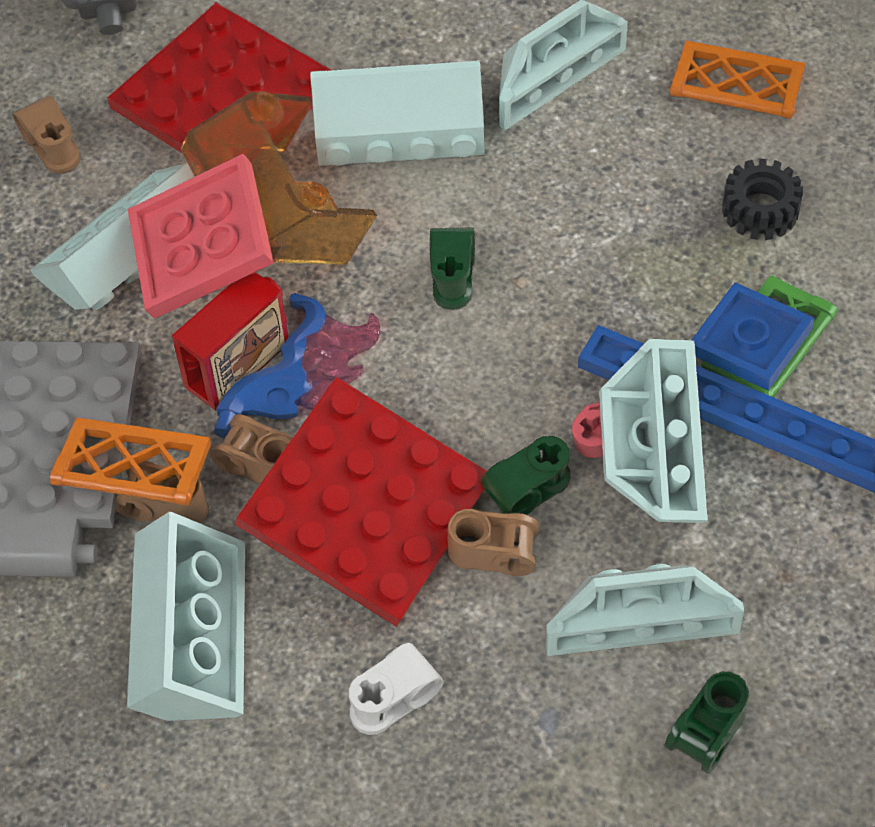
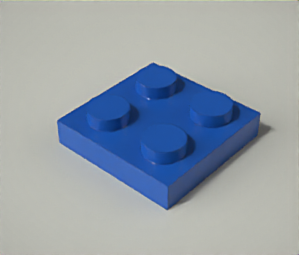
[691,282,814,391]

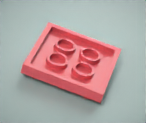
[128,154,274,319]

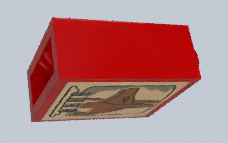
[172,272,289,411]

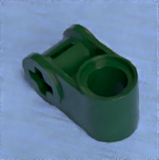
[430,227,475,310]
[481,436,571,515]
[664,671,749,774]

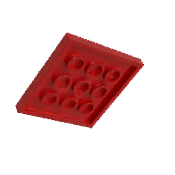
[107,2,331,170]
[234,377,487,627]

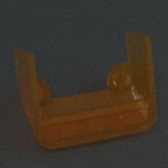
[181,91,377,265]

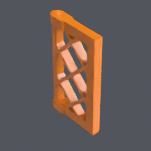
[670,40,806,119]
[50,417,211,506]

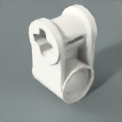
[349,643,444,735]

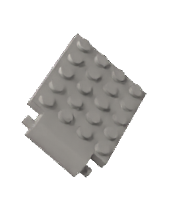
[0,341,142,577]

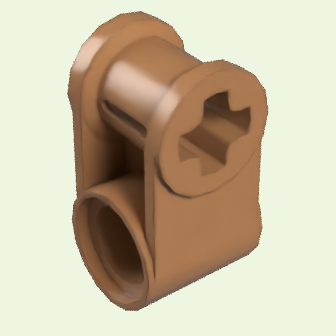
[13,95,81,173]
[210,414,292,484]
[115,461,209,524]
[447,509,540,576]

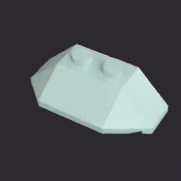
[499,0,628,131]
[599,339,707,523]
[546,564,744,656]

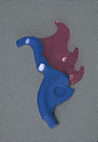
[214,293,381,438]

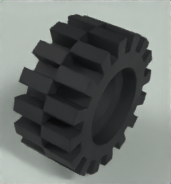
[722,159,803,240]

